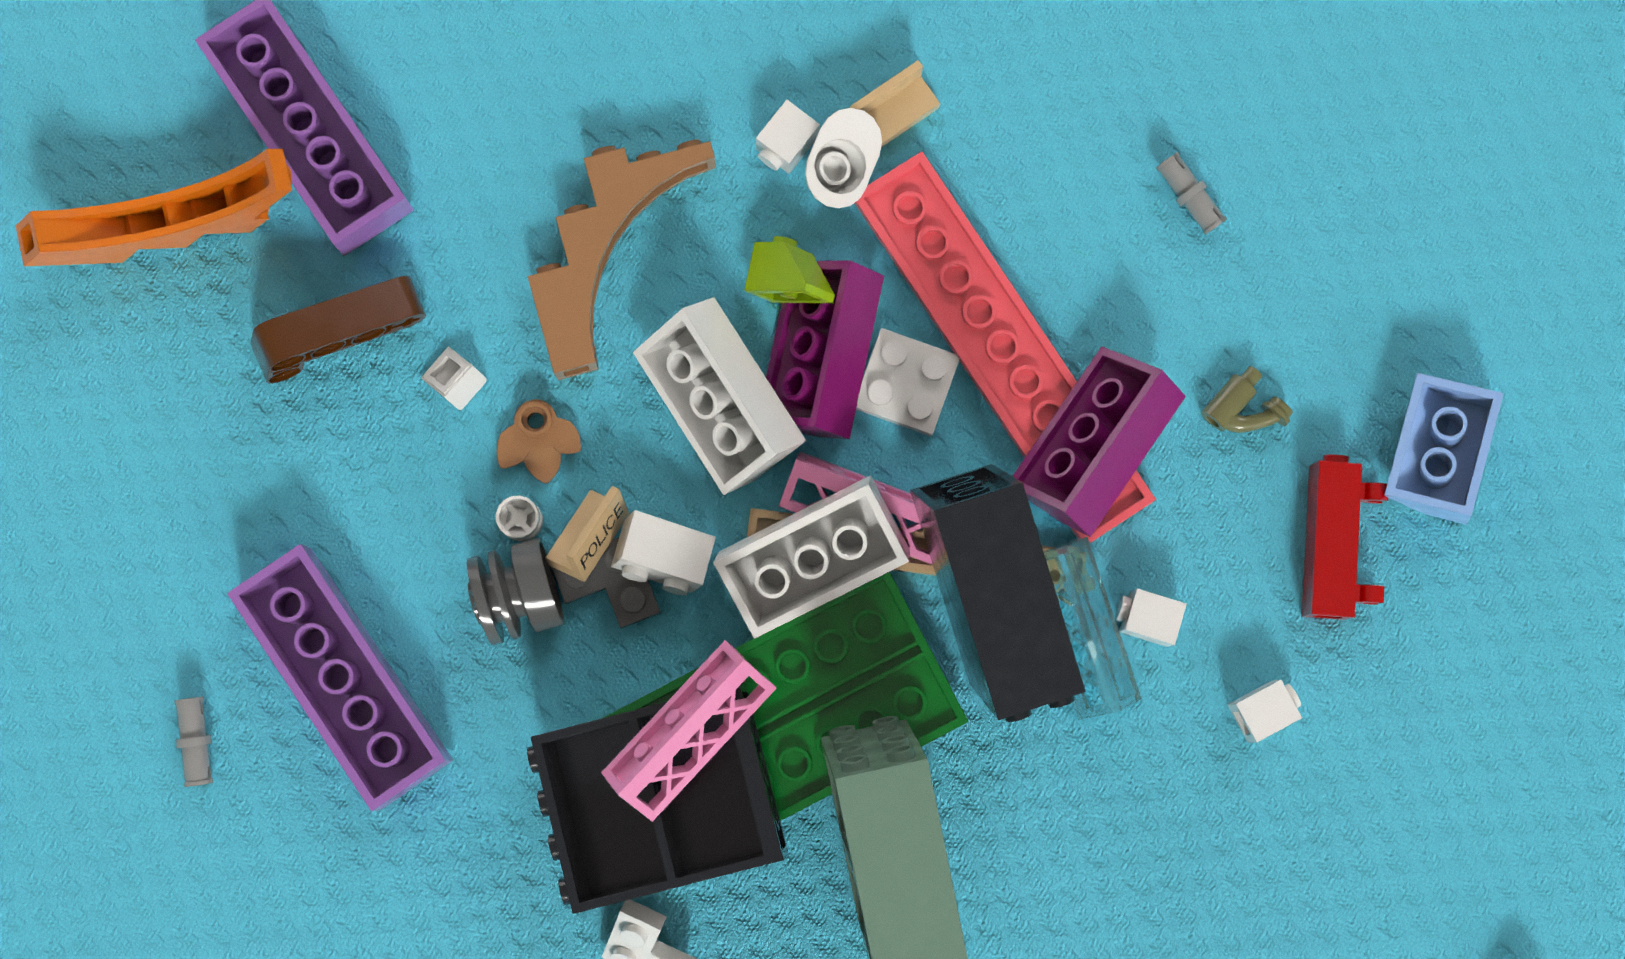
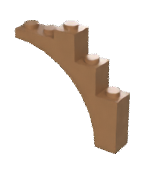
[528,140,716,380]

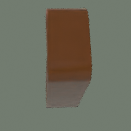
[250,276,426,384]

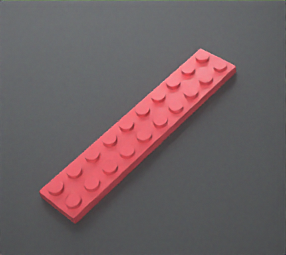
[854,151,1156,547]

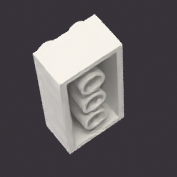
[633,297,806,495]
[713,475,910,638]

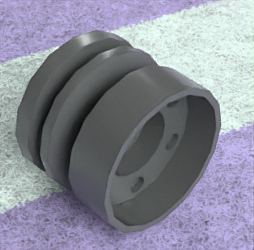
[467,538,564,645]

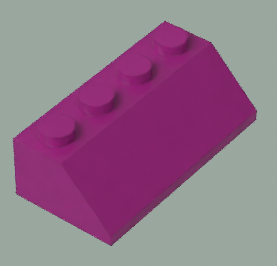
[766,260,884,439]
[1013,346,1186,537]

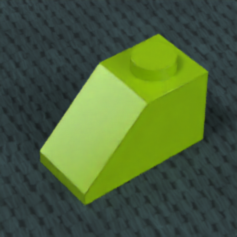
[744,236,835,303]

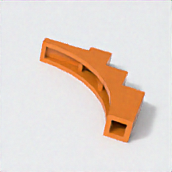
[15,149,292,267]

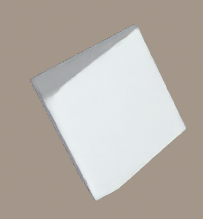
[421,346,487,410]

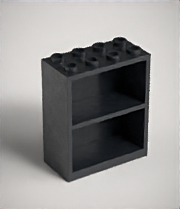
[910,464,1086,722]
[527,683,789,914]

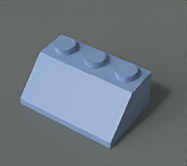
[1384,373,1504,525]

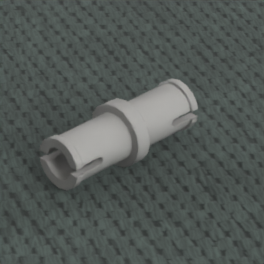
[1156,152,1227,235]
[174,697,213,787]

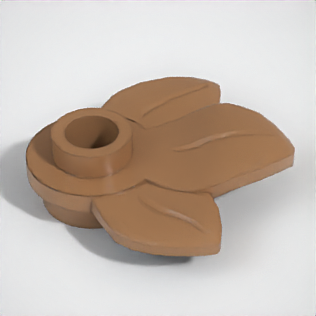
[497,399,581,484]

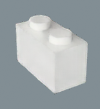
[611,510,716,595]

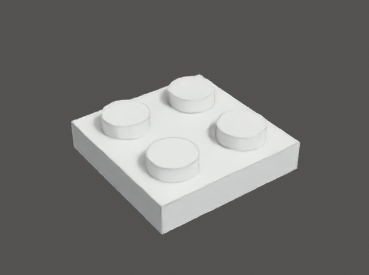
[856,328,959,437]

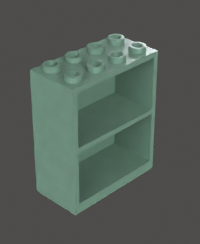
[821,716,968,959]

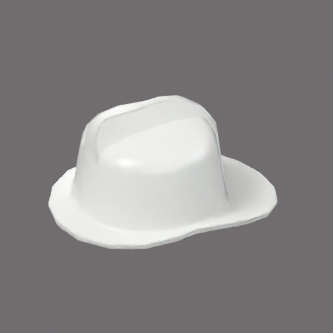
[805,108,882,208]

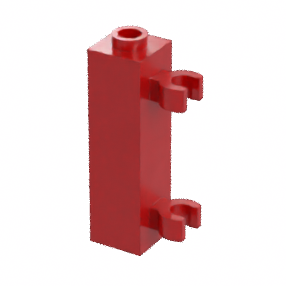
[1302,454,1388,620]

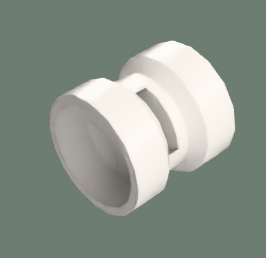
[496,495,543,542]

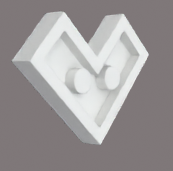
[601,899,697,959]

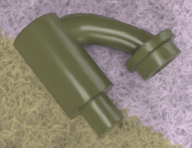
[1201,366,1293,433]

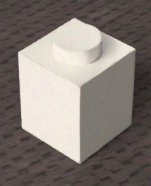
[756,100,820,174]
[1115,588,1187,647]
[1227,680,1302,743]

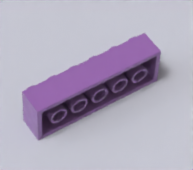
[194,0,414,256]
[227,544,453,812]

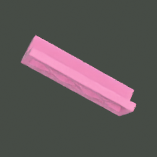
[779,452,933,565]
[601,640,776,822]

